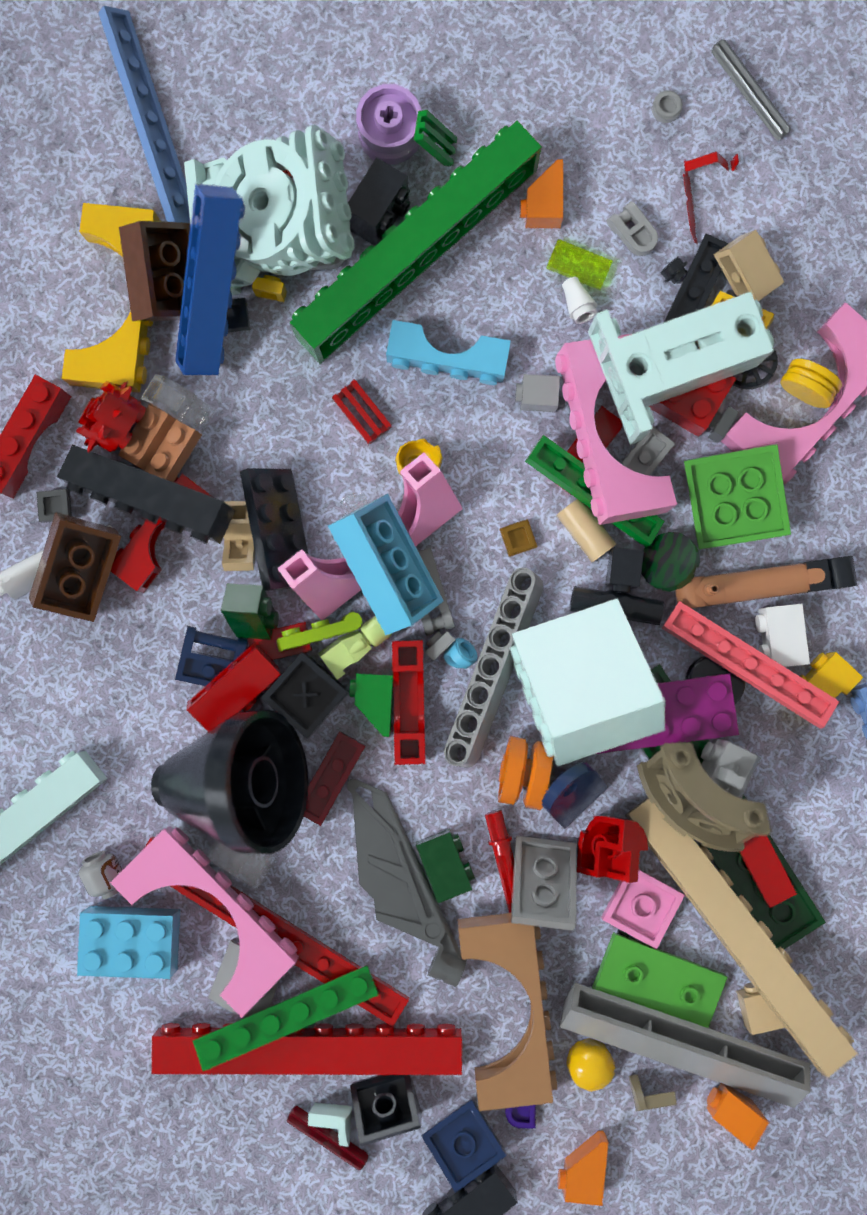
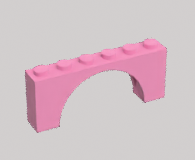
[721,302,867,485]
[555,333,677,525]
[278,453,463,620]
[110,826,299,1018]

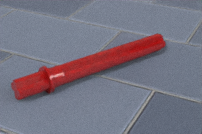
[485,810,537,951]

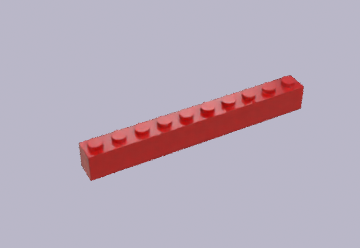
[151,1023,462,1075]

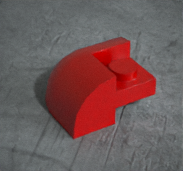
[576,816,648,883]

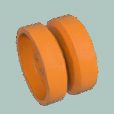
[498,735,553,810]

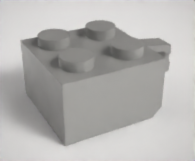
[701,738,761,798]

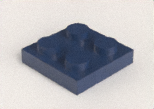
[421,1099,507,1193]

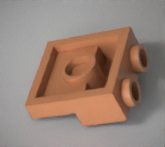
[118,404,202,482]

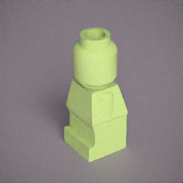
[318,616,392,680]

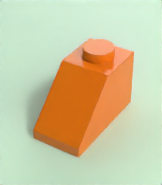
[520,159,563,228]
[706,1083,769,1150]
[557,1131,608,1206]

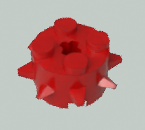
[76,381,146,453]

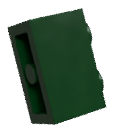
[221,583,279,640]
[416,828,475,904]

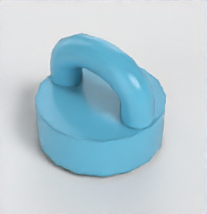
[443,638,477,669]

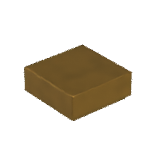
[499,519,537,557]

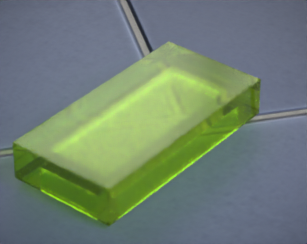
[546,239,612,290]

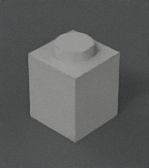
[515,374,560,412]

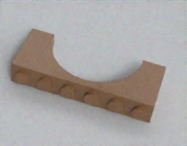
[457,913,557,1111]

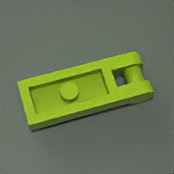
[276,612,362,652]

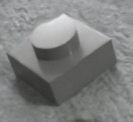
[708,406,739,443]
[36,489,72,523]

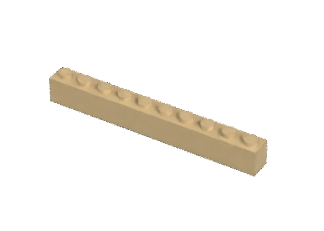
[625,798,857,1078]

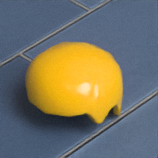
[395,438,443,476]
[566,1038,616,1092]

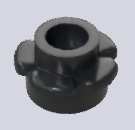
[660,256,688,284]

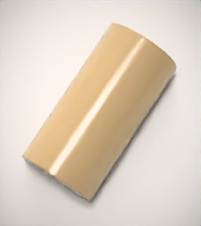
[556,499,617,562]

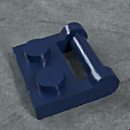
[175,626,247,686]

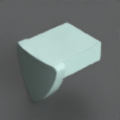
[308,1103,352,1147]

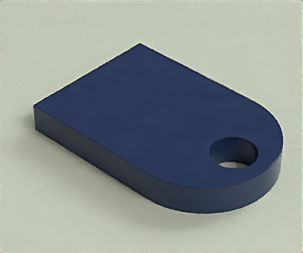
[542,762,608,829]

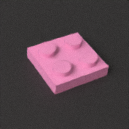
[601,869,685,950]

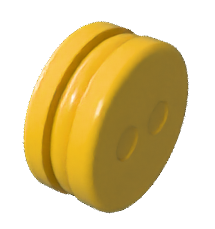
[780,358,842,408]

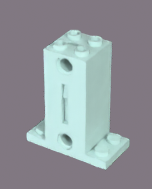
[588,292,774,445]

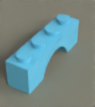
[386,320,511,385]

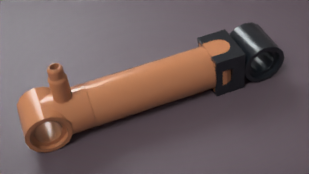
[675,556,858,609]

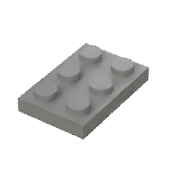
[511,836,577,931]

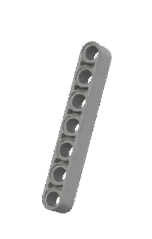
[444,567,544,768]

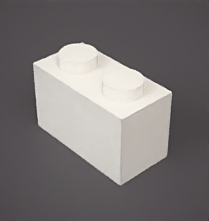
[755,604,810,667]

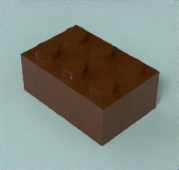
[119,221,190,322]
[29,512,121,622]

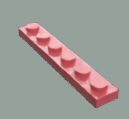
[661,601,840,729]

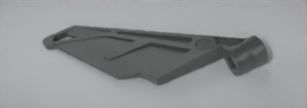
[347,779,467,987]

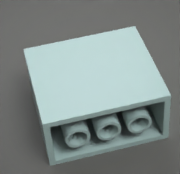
[509,598,665,767]

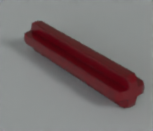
[286,1106,369,1170]

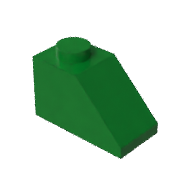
[350,673,393,737]

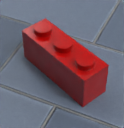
[187,642,281,732]

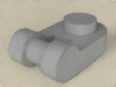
[607,201,658,256]

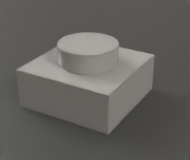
[425,631,455,661]

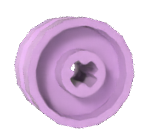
[356,84,421,165]

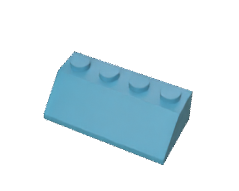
[328,494,444,635]

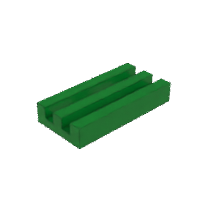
[414,110,458,166]

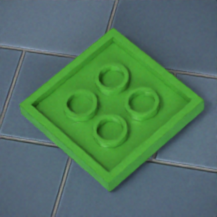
[684,443,791,550]

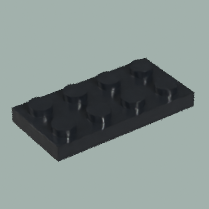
[240,468,308,591]

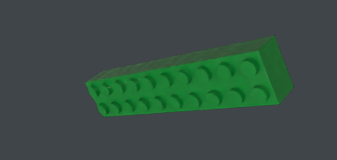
[289,120,542,364]

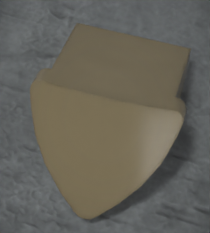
[629,1074,677,1111]

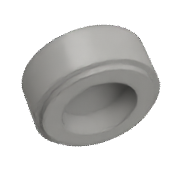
[652,91,682,123]

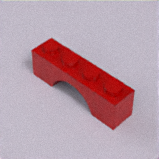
[0,374,72,499]
[111,473,213,593]
[392,640,426,765]

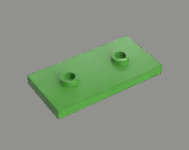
[592,932,728,1028]

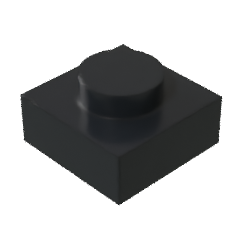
[226,298,250,333]

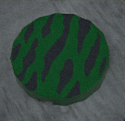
[641,532,700,592]

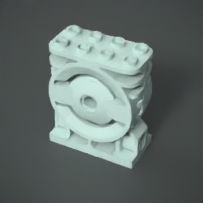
[184,124,355,295]

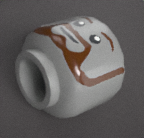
[78,851,122,899]

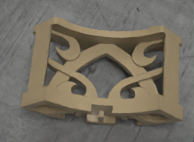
[637,743,771,852]

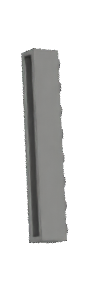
[560,983,810,1108]

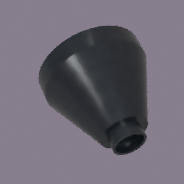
[151,711,308,854]

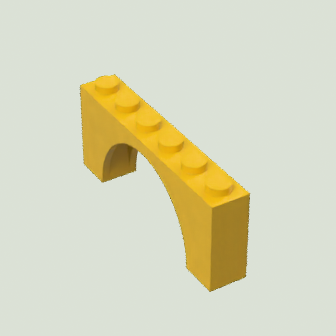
[61,203,162,393]

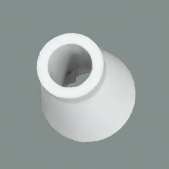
[562,277,597,324]

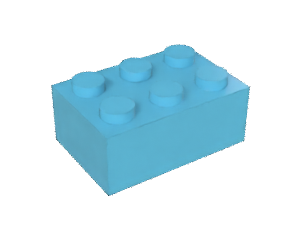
[77,906,180,979]

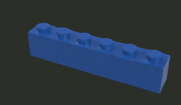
[175,184,245,375]

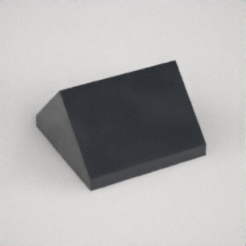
[350,1075,422,1146]

